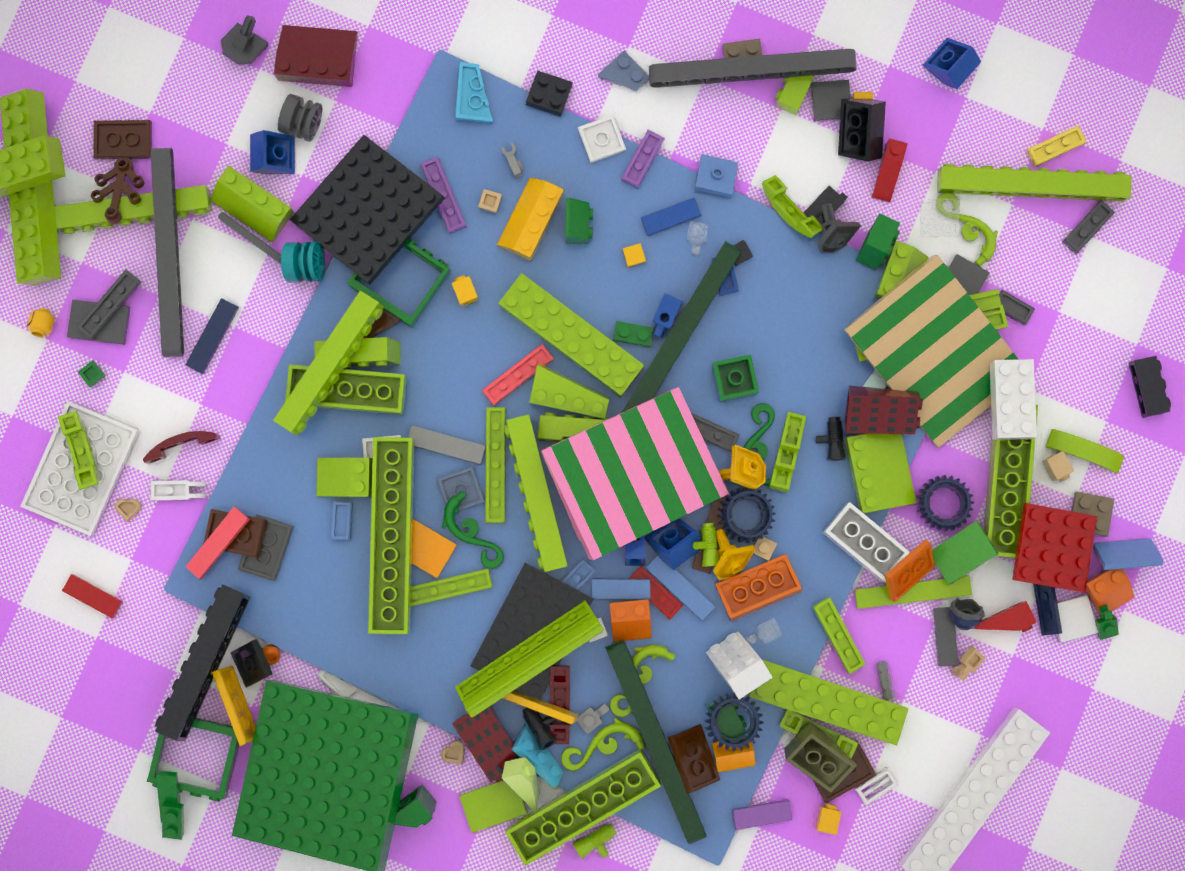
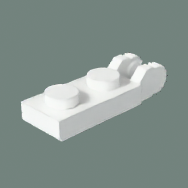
[151,480,206,501]

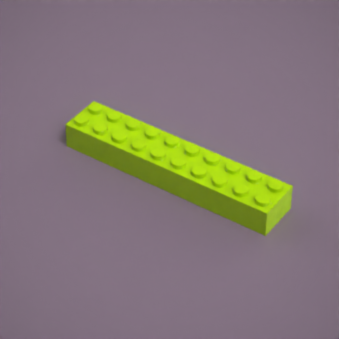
[0,88,61,286]
[368,437,415,634]

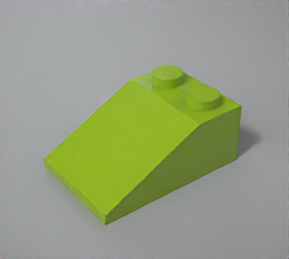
[316,458,373,497]

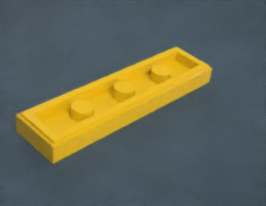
[503,690,579,724]

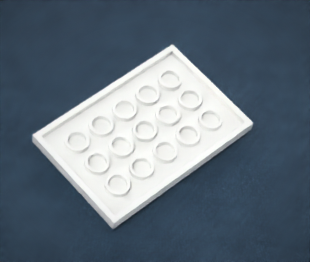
[20,401,139,537]

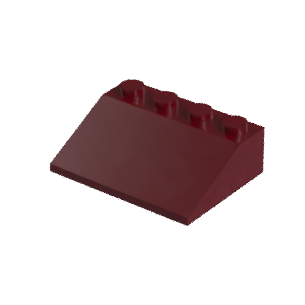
[274,25,358,87]

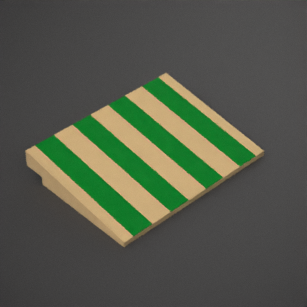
[844,255,1019,448]

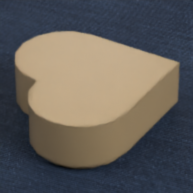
[115,499,142,522]
[441,740,465,764]

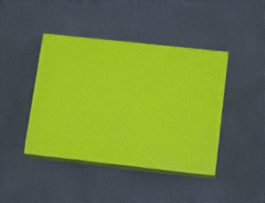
[459,780,527,833]

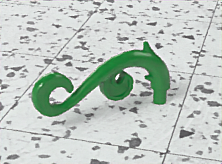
[743,403,775,486]
[442,490,504,569]

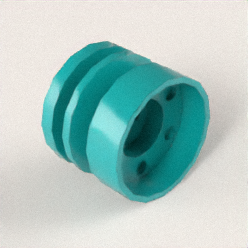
[281,241,325,283]

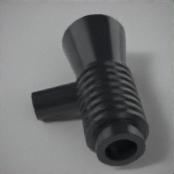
[816,417,846,461]
[522,707,557,750]

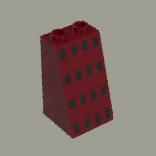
[844,385,923,435]
[452,706,520,783]

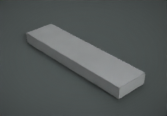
[408,425,486,465]

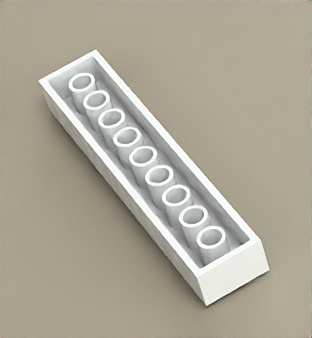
[898,707,1050,871]

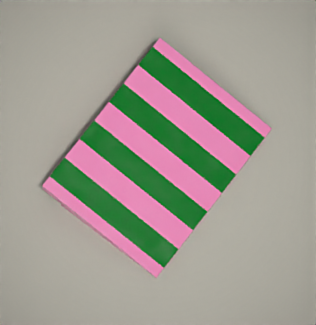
[541,387,729,560]

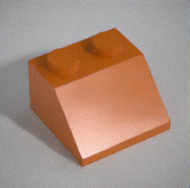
[1086,569,1134,617]
[609,599,652,642]

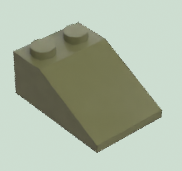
[784,722,857,792]

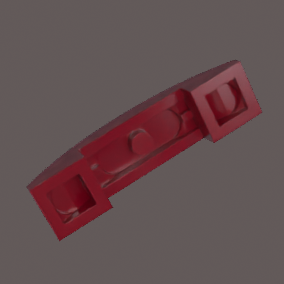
[143,431,221,464]
[550,666,570,744]

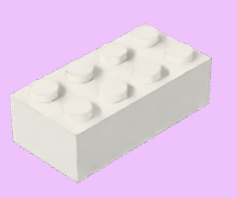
[990,359,1037,440]
[822,502,910,582]
[706,631,773,699]

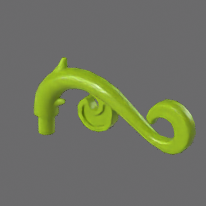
[936,192,998,267]
[609,644,676,717]
[561,718,646,771]

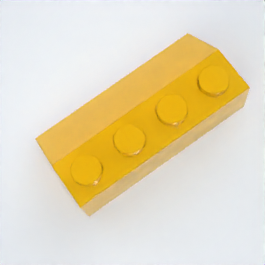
[497,178,564,261]

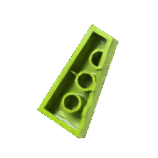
[314,337,401,368]
[529,363,610,419]
[538,413,607,442]

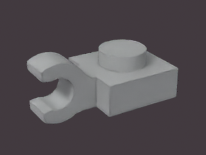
[501,143,524,179]
[577,703,610,734]

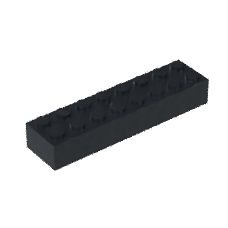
[155,584,251,741]

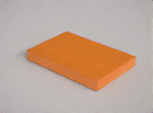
[885,539,935,602]

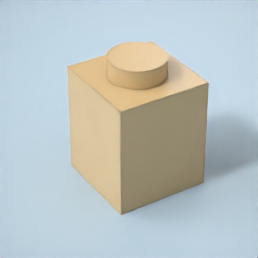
[1042,451,1074,482]

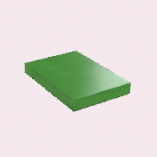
[932,521,998,585]

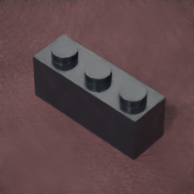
[1129,356,1171,418]

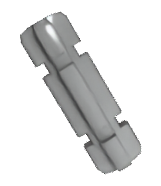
[877,661,895,700]

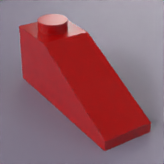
[871,138,908,202]
[972,601,1037,632]

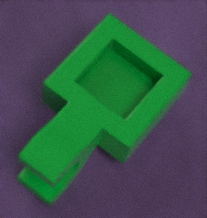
[1096,605,1119,640]

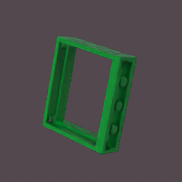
[347,239,451,328]
[147,718,239,802]

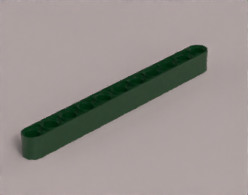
[622,241,742,412]
[605,640,707,844]

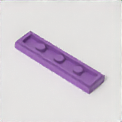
[420,156,467,234]

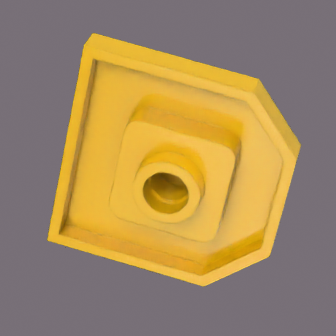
[718,445,766,490]
[713,529,756,580]

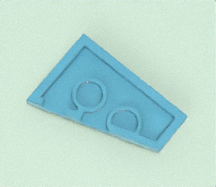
[455,62,493,123]
[512,723,564,788]

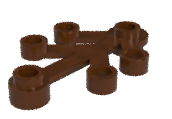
[91,157,145,224]

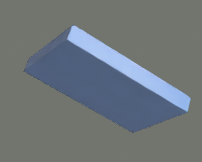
[1093,538,1163,570]

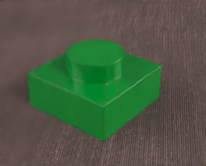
[78,360,106,387]

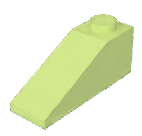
[502,757,540,810]

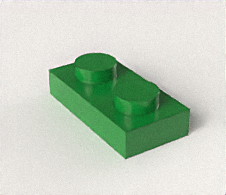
[613,321,654,347]
[162,801,184,840]

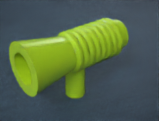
[693,523,720,567]
[572,824,617,860]

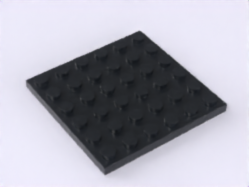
[289,135,445,285]

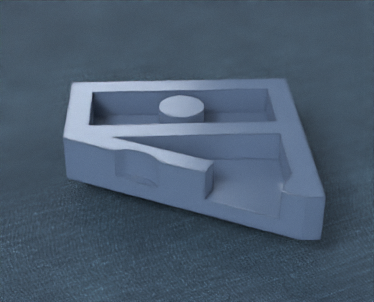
[598,51,649,91]

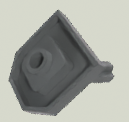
[221,15,269,65]
[817,203,861,253]

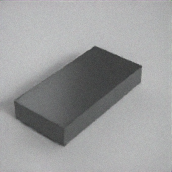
[999,289,1035,326]

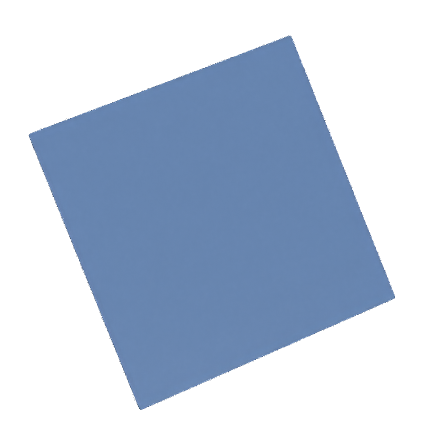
[164,50,925,866]

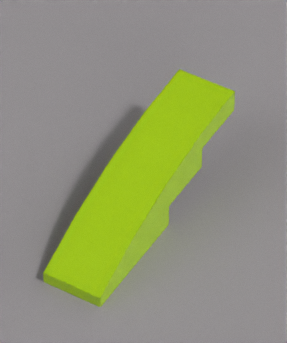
[769,412,806,493]

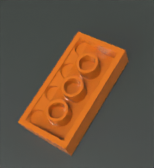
[715,554,802,622]

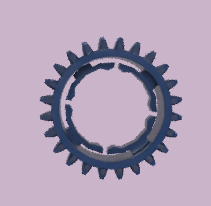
[916,475,974,532]
[718,487,776,543]
[704,692,764,752]

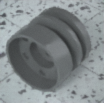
[278,94,323,142]

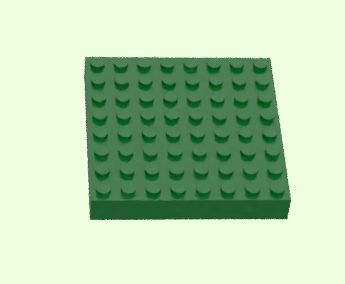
[232,680,419,871]

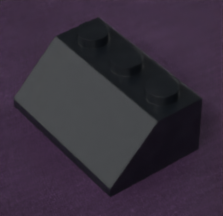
[838,99,886,162]

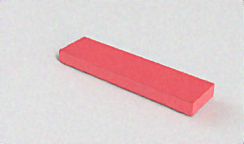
[482,344,554,406]
[185,507,250,579]

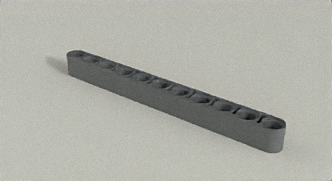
[649,49,857,88]
[151,147,184,357]

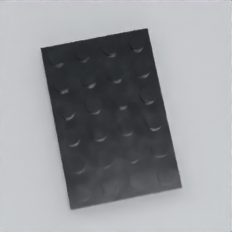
[470,563,593,700]

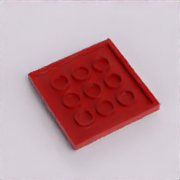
[1012,503,1097,593]

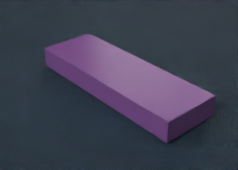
[621,129,665,189]
[732,800,792,830]

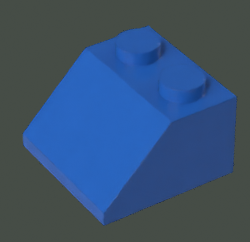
[923,38,981,89]
[250,130,295,175]
[645,518,701,570]

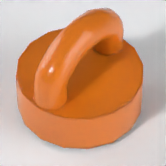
[262,645,280,665]

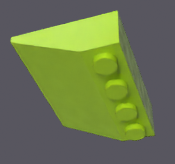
[844,434,916,514]

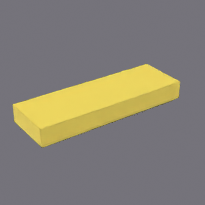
[1026,125,1087,167]

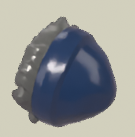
[949,598,985,631]

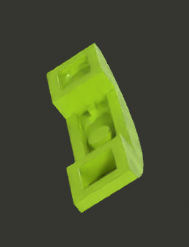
[762,175,823,238]
[58,411,99,490]
[1045,429,1124,474]
[779,710,858,758]

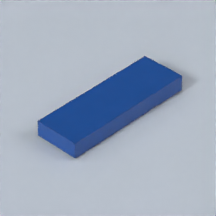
[641,198,701,236]

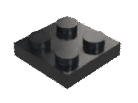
[525,70,573,117]
[230,639,273,688]

